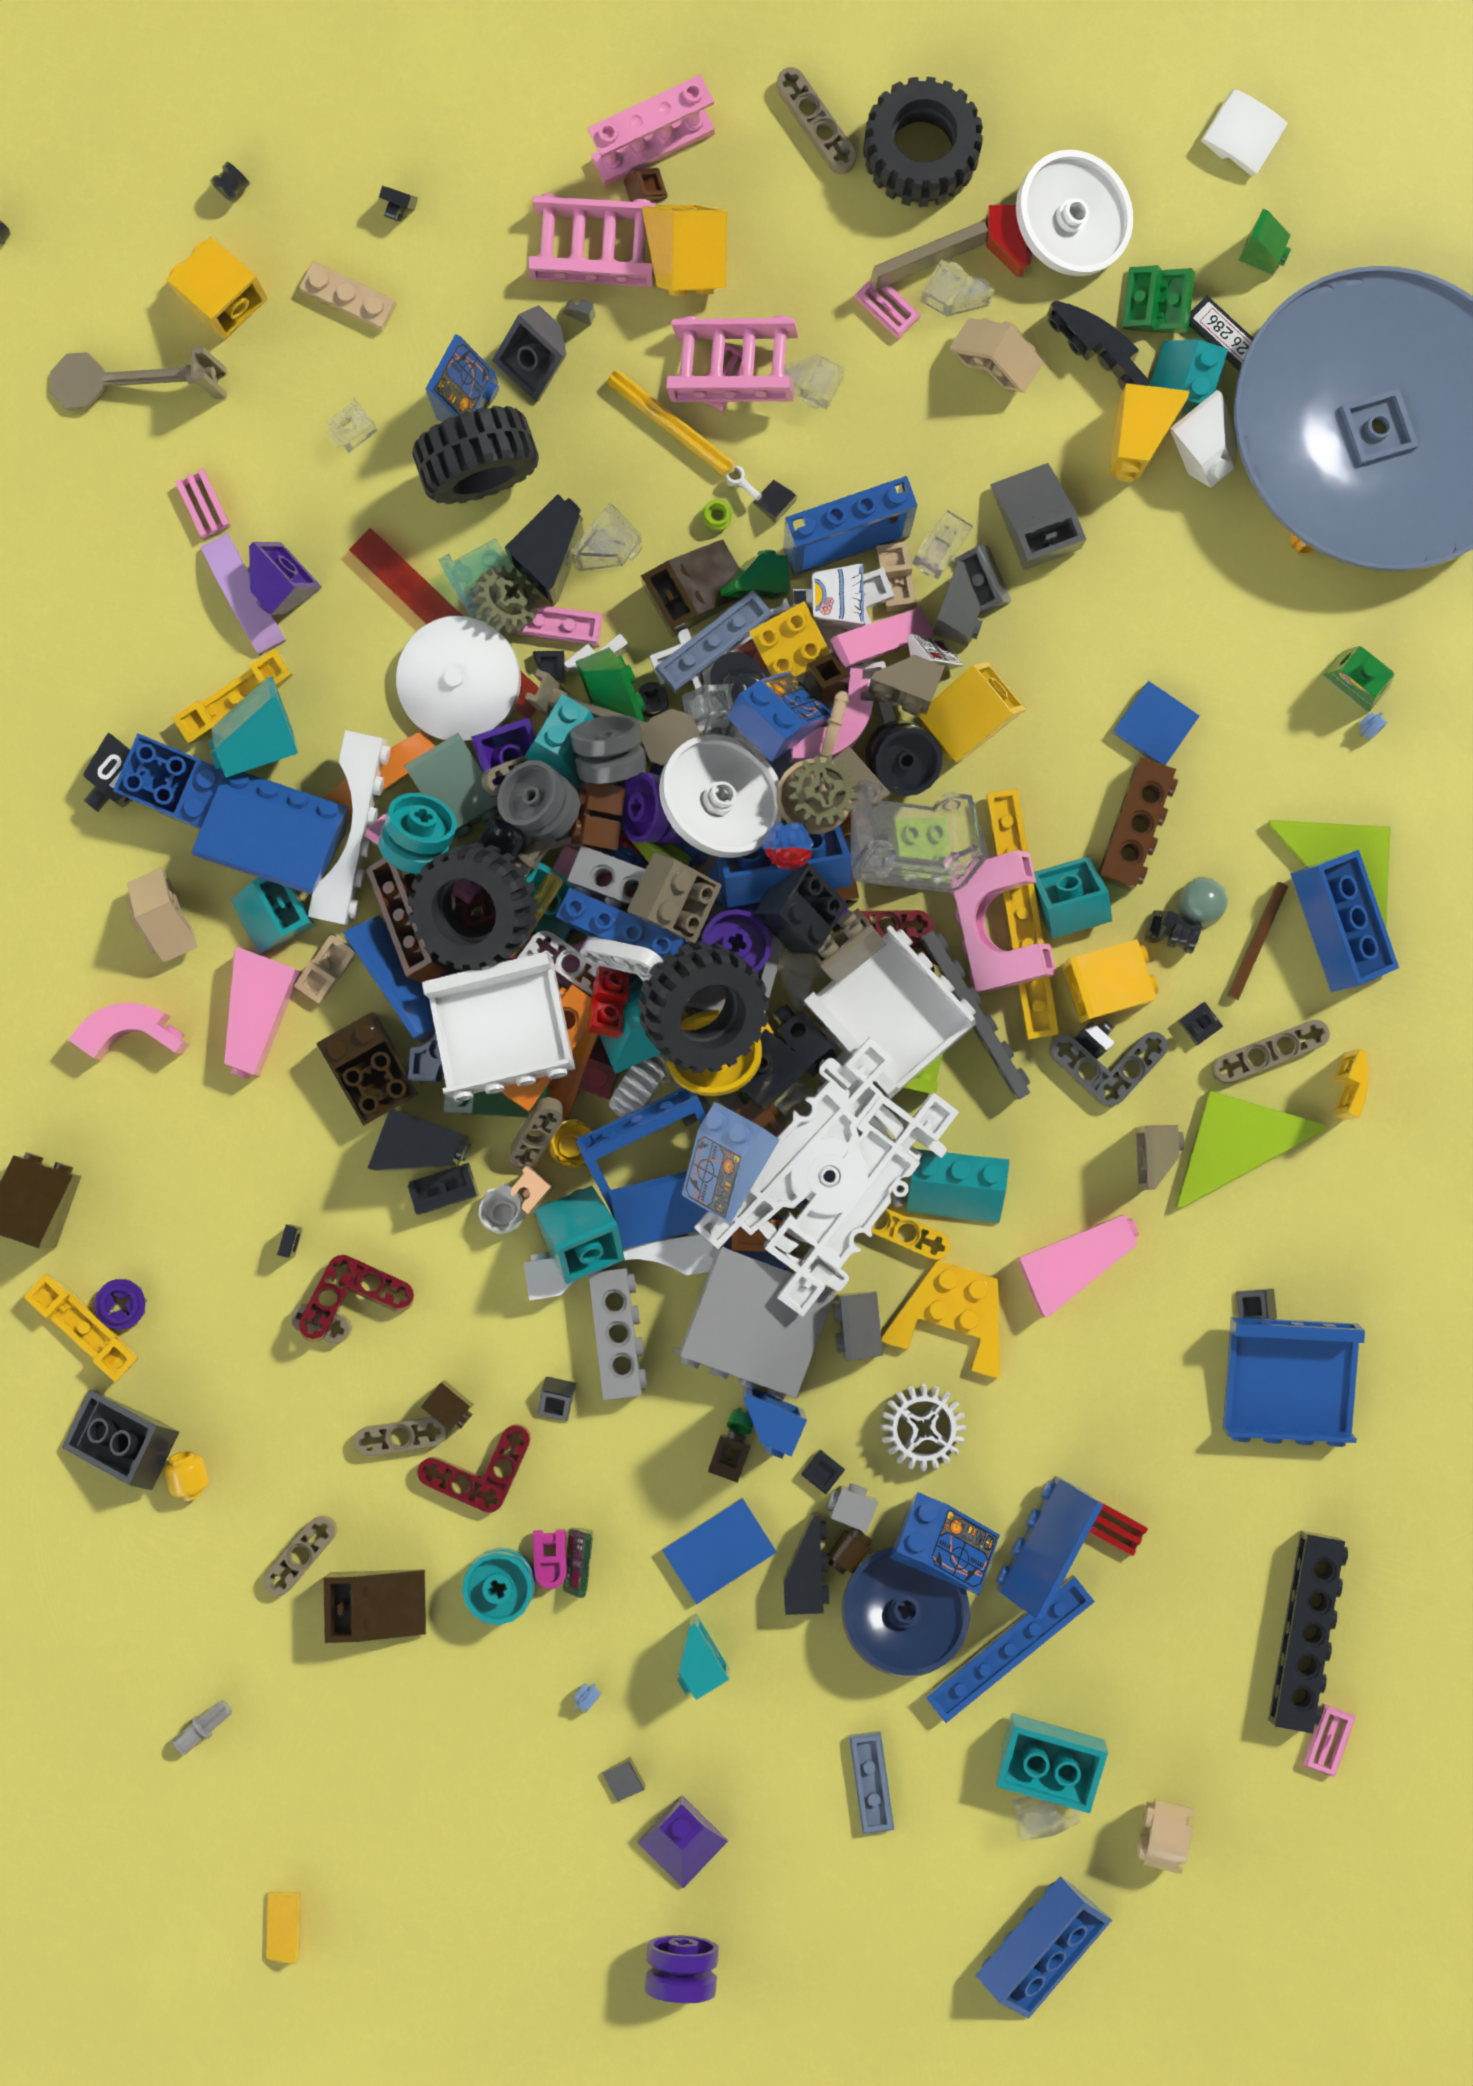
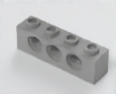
[567,845,646,910]
[589,1268,647,1400]

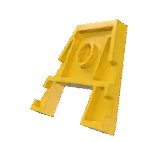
[881,1260,1000,1379]

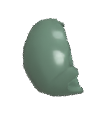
[1177,877,1228,928]

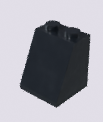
[505,494,584,606]
[368,1108,471,1171]

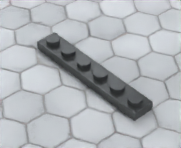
[918,930,1031,1099]

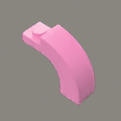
[790,668,873,764]
[69,1003,189,1060]

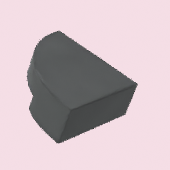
[563,300,595,325]

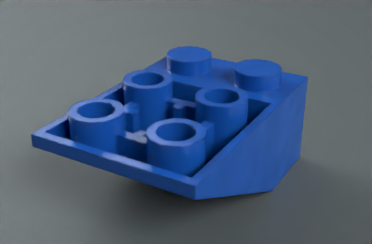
[113,733,225,830]

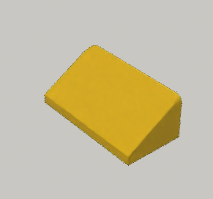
[266,1892,301,1964]

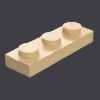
[299,261,397,331]

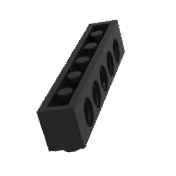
[1268,1530,1348,1734]

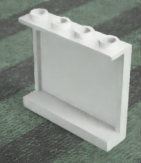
[804,925,976,1099]
[422,952,575,1101]

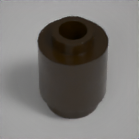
[827,1527,873,1575]

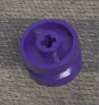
[620,772,684,844]
[698,909,772,986]
[645,1935,719,2003]

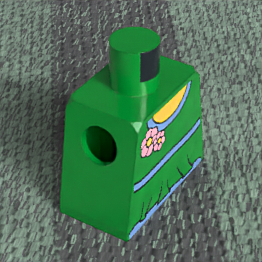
[1323,646,1395,712]

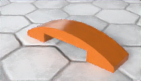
[324,730,435,821]

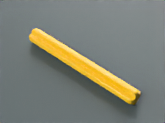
[607,370,733,476]

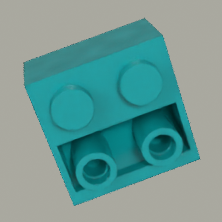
[230,878,316,956]

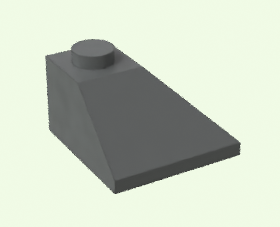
[492,305,567,402]
[933,561,983,646]

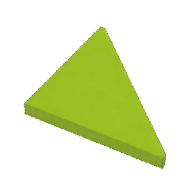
[1268,820,1390,927]
[1175,1090,1327,1208]

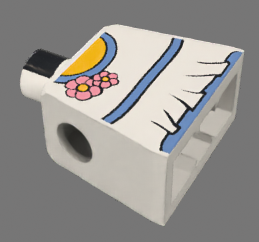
[793,564,864,630]

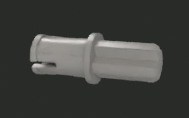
[173,1700,232,1755]

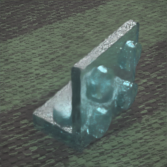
[438,539,513,619]

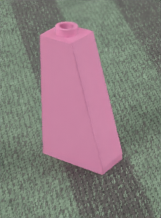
[224,947,301,1079]
[1017,1214,1139,1317]

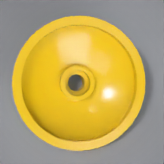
[666,1010,762,1096]

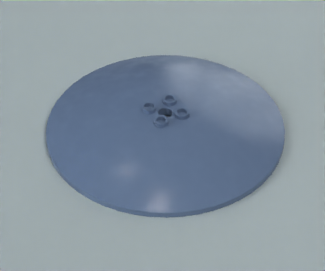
[1234,266,1473,571]

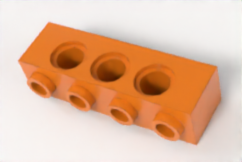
[501,985,591,1111]

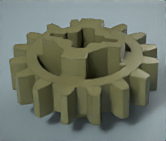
[472,565,540,633]
[789,755,859,827]

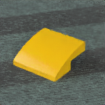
[1333,1049,1369,1120]

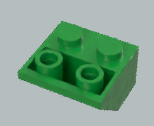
[575,647,646,722]

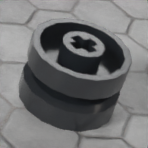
[865,720,943,796]

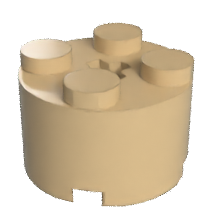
[1137,1799,1194,1874]

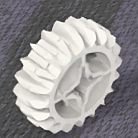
[609,1053,670,1118]
[880,1384,967,1471]

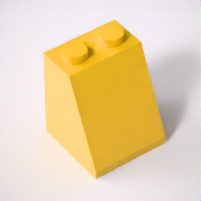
[642,204,727,296]
[166,236,268,341]
[1109,383,1189,482]
[919,662,1026,762]
[1061,939,1159,1024]

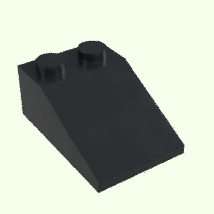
[62,1389,179,1490]

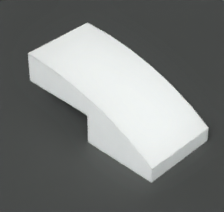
[564,634,629,675]

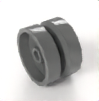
[570,715,647,784]
[497,760,581,842]

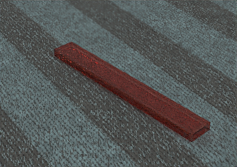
[349,528,539,719]

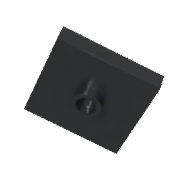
[738,1029,810,1111]

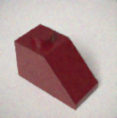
[578,1036,620,1100]

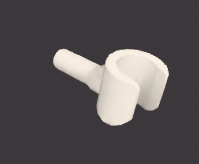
[726,466,762,501]

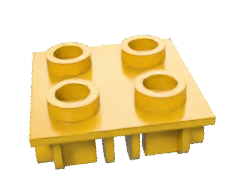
[749,601,831,677]

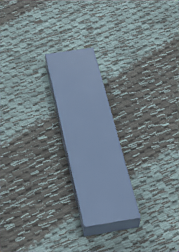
[655,590,773,693]

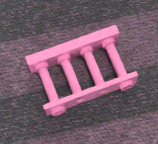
[588,74,715,186]
[528,193,657,287]
[666,315,799,402]

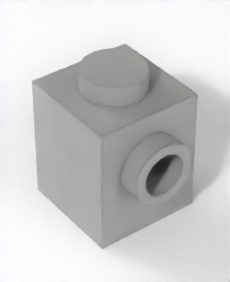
[827,1483,878,1532]

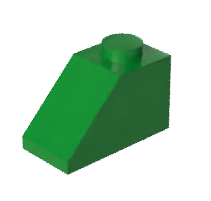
[1239,209,1291,274]
[720,550,790,600]

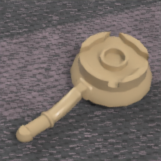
[776,691,853,835]

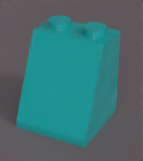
[208,676,298,777]
[534,1186,625,1285]

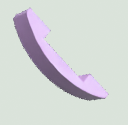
[200,532,286,655]

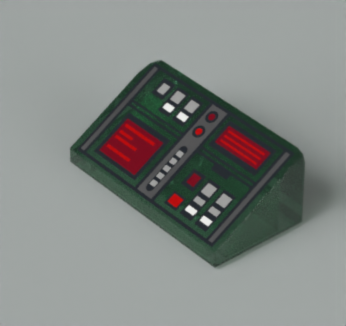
[563,1527,594,1598]

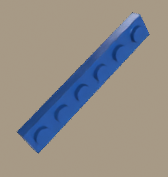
[925,1575,1095,1723]

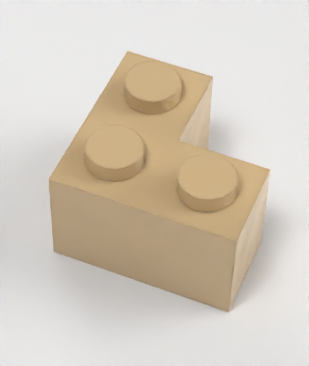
[950,318,1043,393]
[126,867,198,963]

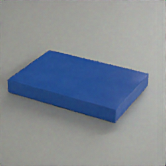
[609,1171,708,1249]
[662,1497,777,1604]

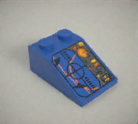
[425,334,499,422]
[727,671,831,762]
[889,1492,1000,1595]

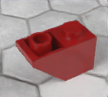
[986,205,1032,277]

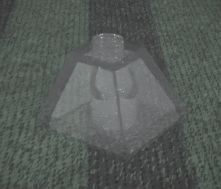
[571,502,642,571]

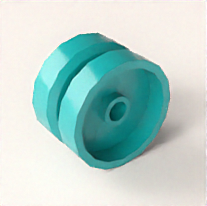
[378,793,457,874]
[462,1547,536,1625]

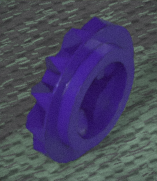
[95,1279,147,1330]

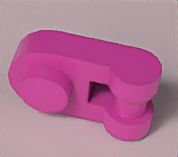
[533,1529,567,1589]

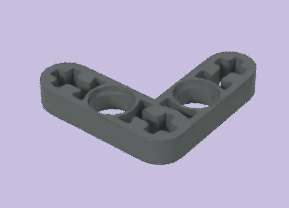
[1049,1032,1168,1107]

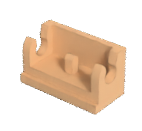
[511,1166,555,1214]

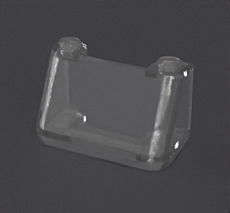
[850,781,988,892]

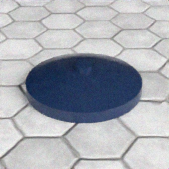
[841,1547,970,1678]

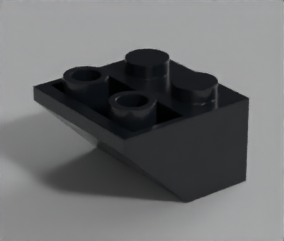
[754,863,847,954]

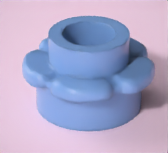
[1359,712,1388,740]
[573,1683,602,1713]

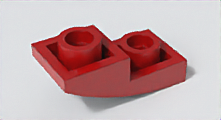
[588,966,629,1039]

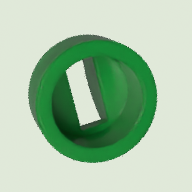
[727,1407,753,1435]

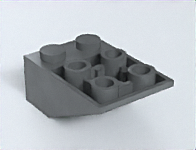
[990,463,1086,570]

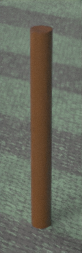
[1227,882,1289,1000]

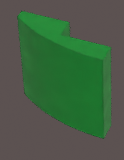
[1121,265,1196,333]

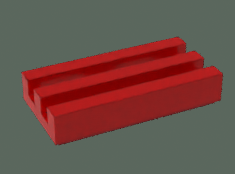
[1089,1500,1148,1556]

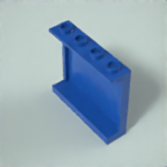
[1223,1317,1365,1447]

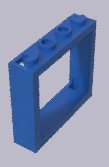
[783,476,918,577]
[576,1088,706,1215]

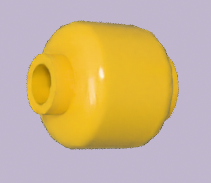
[163,1451,209,1501]

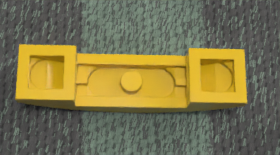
[172,648,292,744]
[24,1273,138,1383]

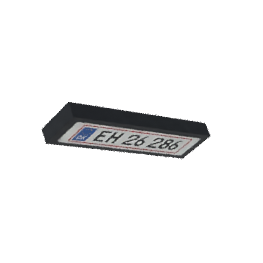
[1189,295,1254,372]

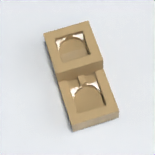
[876,541,917,612]
[294,933,357,1004]

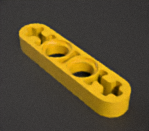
[871,1208,950,1260]

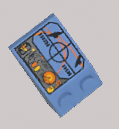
[682,1102,780,1224]

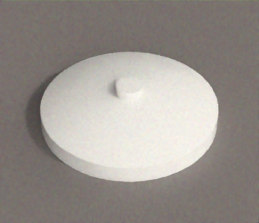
[1016,150,1133,276]
[396,616,521,742]
[659,735,782,858]

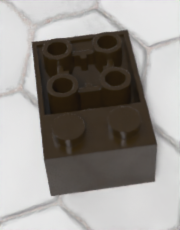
[641,539,742,638]
[316,1012,419,1126]
[323,1569,426,1643]

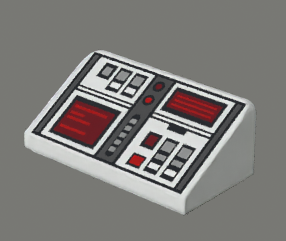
[907,634,963,671]

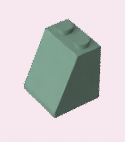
[404,733,500,839]

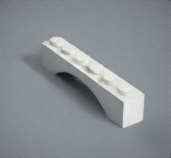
[308,730,391,925]
[524,1231,714,1300]

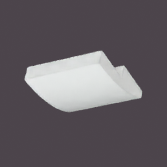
[1200,89,1288,176]

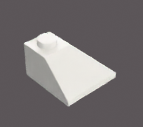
[1170,390,1238,488]

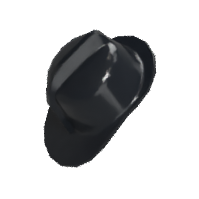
[710,652,767,712]

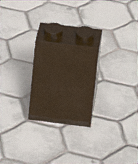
[0,1152,81,1248]

